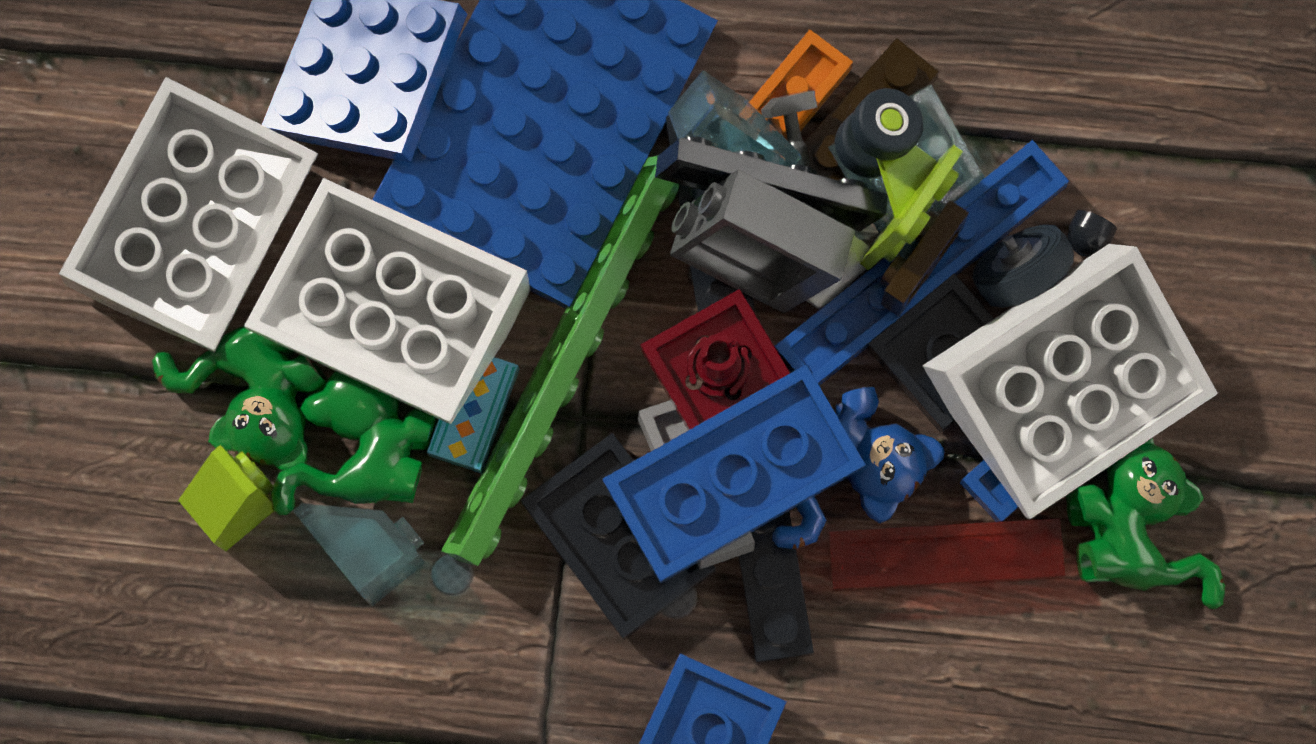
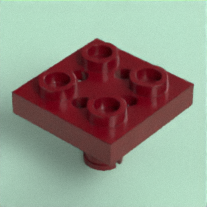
[640,289,790,430]

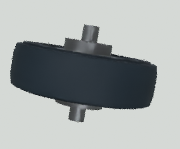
[973,224,1074,308]

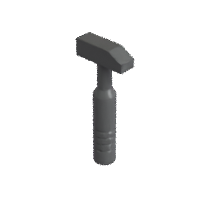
[761,90,817,167]

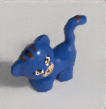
[772,387,945,549]

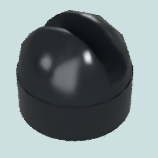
[1067,210,1117,257]

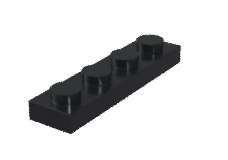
[655,137,888,232]

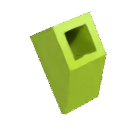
[178,445,274,552]

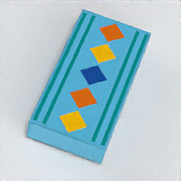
[427,357,520,473]

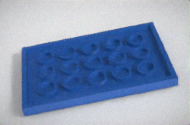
[372,0,718,309]

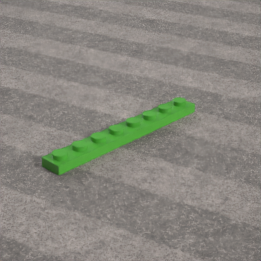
[441,155,679,566]

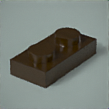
[880,200,969,317]

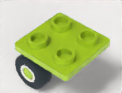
[835,88,963,270]

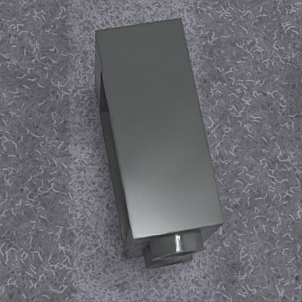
[670,169,855,313]

